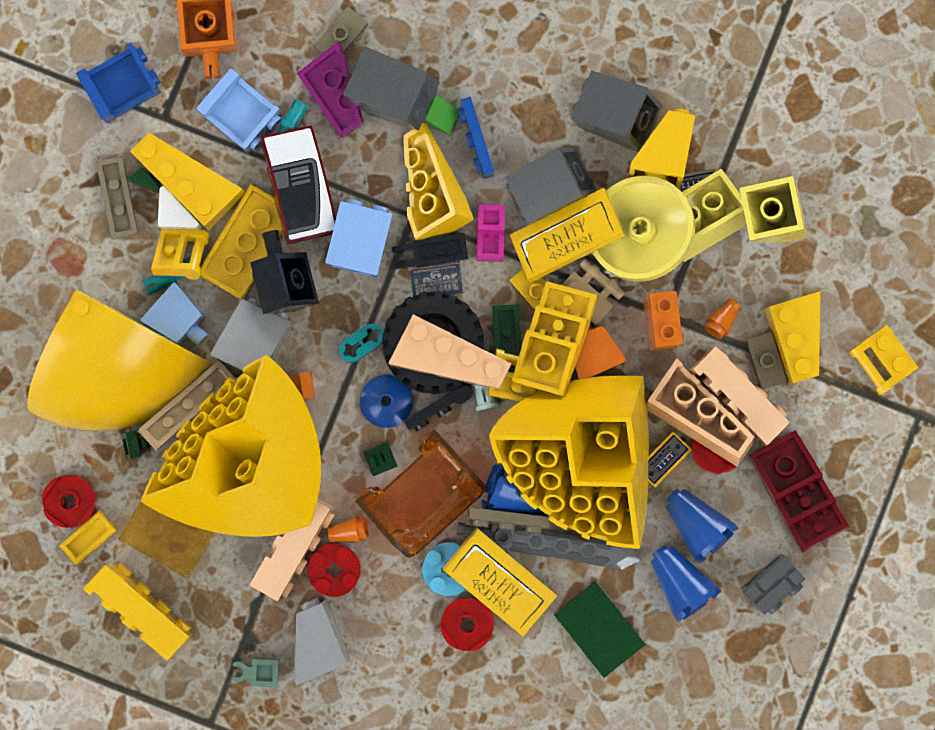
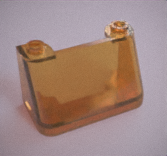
[355,429,486,558]

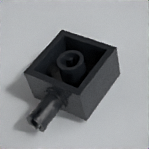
[250,230,319,314]

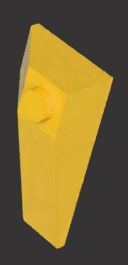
[403,122,474,240]

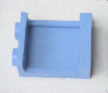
[196,68,282,153]
[325,199,393,278]

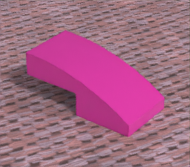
[477,205,505,262]

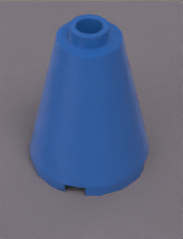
[481,463,549,517]
[665,489,739,563]
[651,545,721,623]

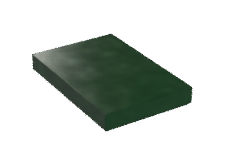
[554,581,646,678]

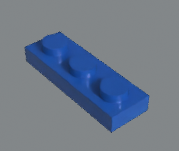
[457,96,494,179]

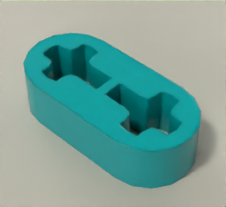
[339,324,384,363]

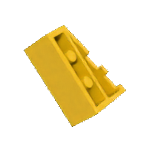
[764,291,820,385]

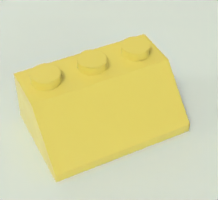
[682,169,747,262]

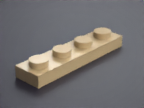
[138,360,236,451]

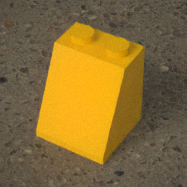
[628,109,695,189]

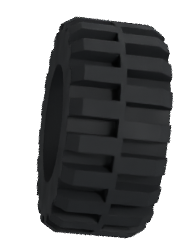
[382,291,484,394]

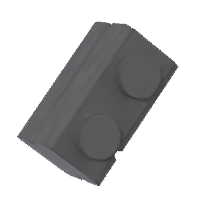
[741,554,805,614]

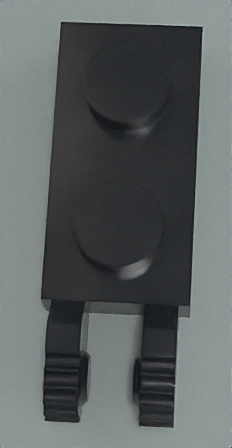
[392,233,469,270]
[404,385,473,432]

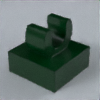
[121,430,152,461]
[363,442,398,477]

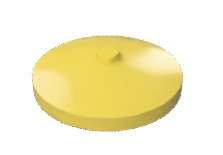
[593,176,695,282]

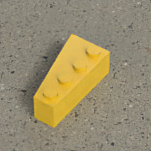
[130,133,245,230]
[83,562,193,661]

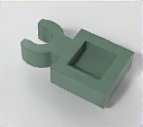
[232,658,280,687]

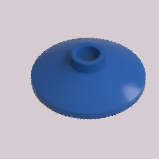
[360,375,413,428]

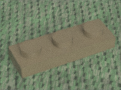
[96,156,139,240]
[466,507,550,534]

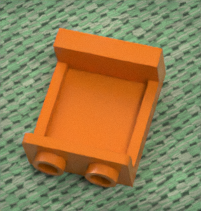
[643,291,683,352]

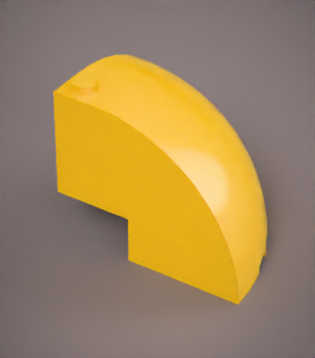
[27,289,213,431]
[140,355,321,537]
[489,376,649,549]

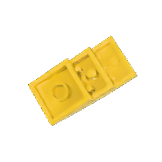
[512,281,598,396]

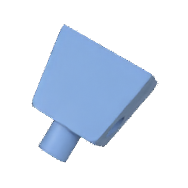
[140,282,208,346]

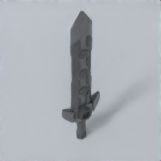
[456,522,641,570]

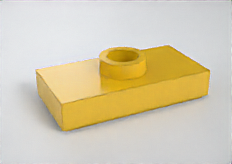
[509,269,546,310]

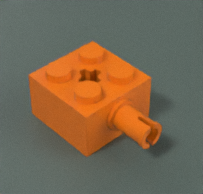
[177,0,238,79]

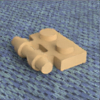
[562,258,626,327]

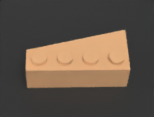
[388,315,511,390]
[688,346,790,446]
[647,358,754,467]
[250,498,335,602]

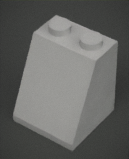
[210,297,292,370]
[294,597,350,686]

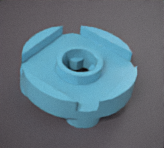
[422,542,466,596]

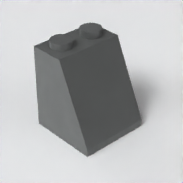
[343,47,440,131]
[571,70,662,152]
[505,147,597,224]

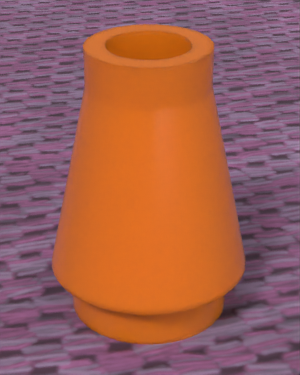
[704,299,741,339]
[328,516,369,543]

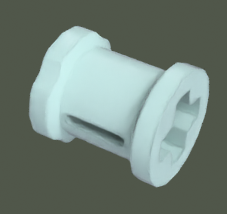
[470,384,499,411]

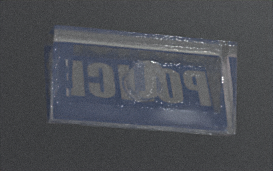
[408,261,464,297]

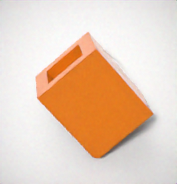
[289,371,316,400]

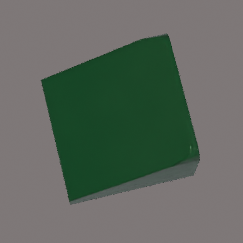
[127,167,161,194]

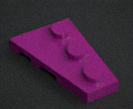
[297,42,364,138]

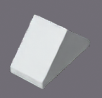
[158,185,203,230]

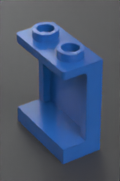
[75,43,161,124]

